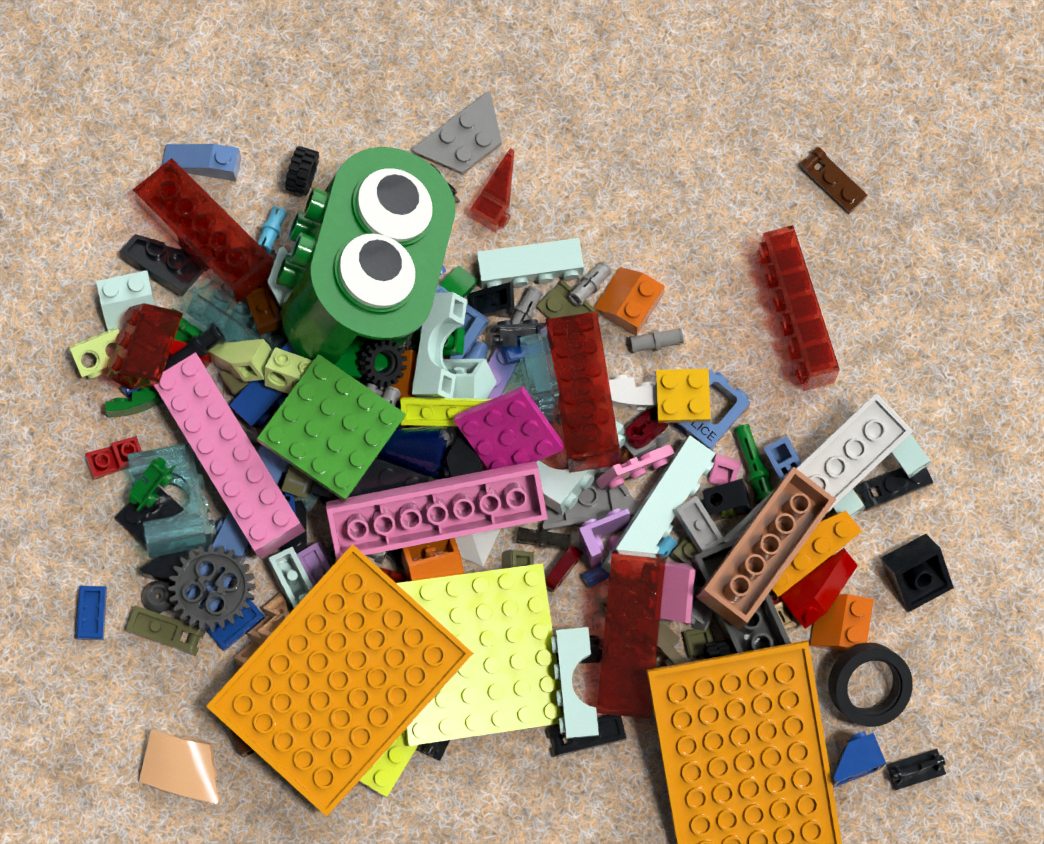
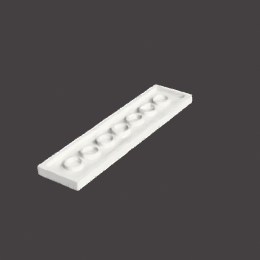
[723,392,913,542]

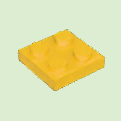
[656,369,711,423]

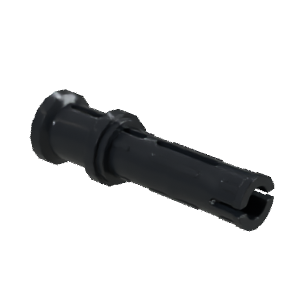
[151,322,226,377]

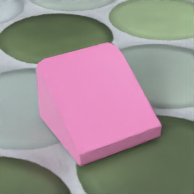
[708,454,741,485]

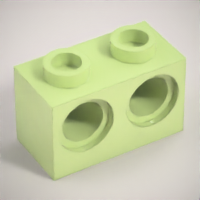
[70,327,130,379]
[265,347,313,394]

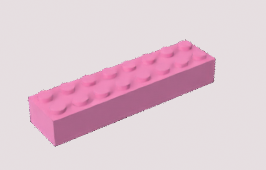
[151,352,305,559]
[326,461,548,561]

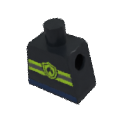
[700,479,752,521]

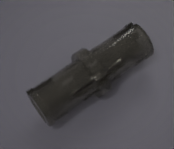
[516,527,571,551]

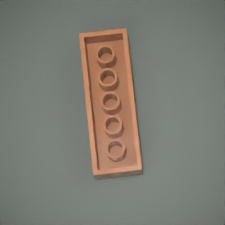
[696,467,836,630]

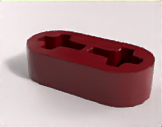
[625,407,668,449]
[545,545,583,592]

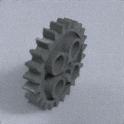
[168,544,256,632]

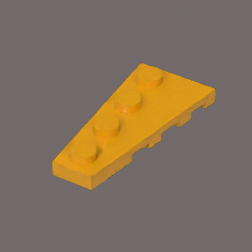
[772,511,862,597]

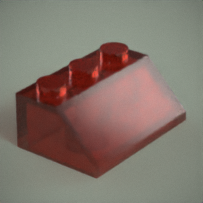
[105,303,183,390]

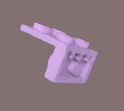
[579,508,630,570]

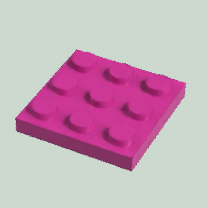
[454,386,564,470]

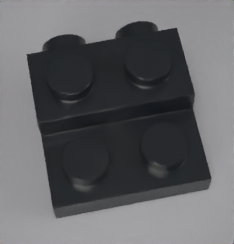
[115,488,190,554]

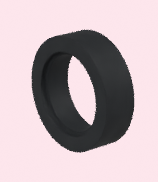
[828,642,913,727]

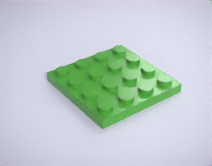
[257,354,406,501]

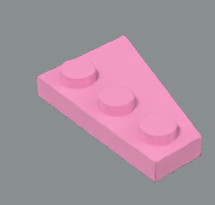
[596,444,675,490]

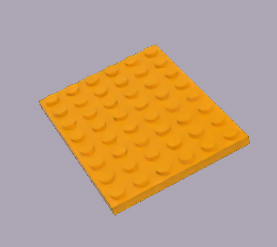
[206,544,474,817]
[647,640,842,844]

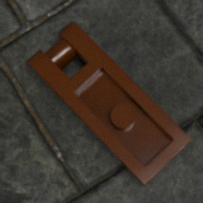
[799,147,868,214]
[240,274,283,335]

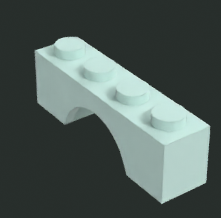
[412,292,467,398]
[551,627,599,739]

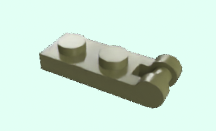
[126,605,205,656]

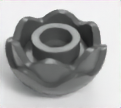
[142,580,176,614]

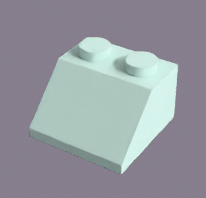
[96,270,160,335]

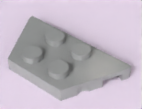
[412,91,502,175]
[542,466,640,531]

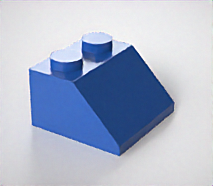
[831,731,886,788]

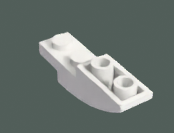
[582,375,657,411]

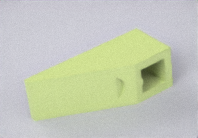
[208,339,273,382]

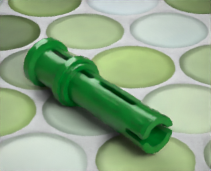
[734,424,773,504]

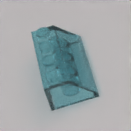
[178,273,289,351]

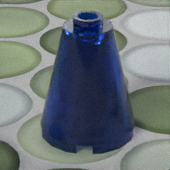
[378,426,448,479]

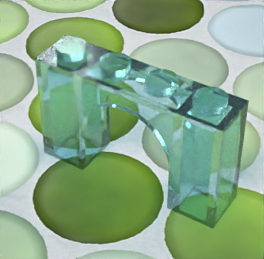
[520,332,559,424]
[127,443,216,558]

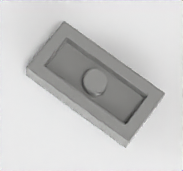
[673,495,725,553]

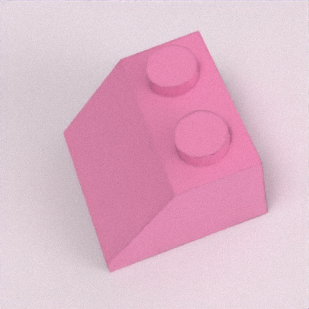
[648,561,695,623]

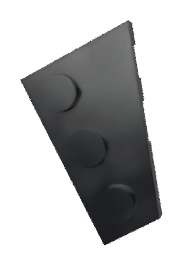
[120,234,211,296]

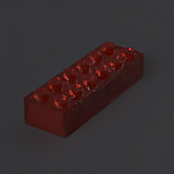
[133,158,274,304]
[757,225,840,391]
[546,311,622,473]
[597,549,667,719]

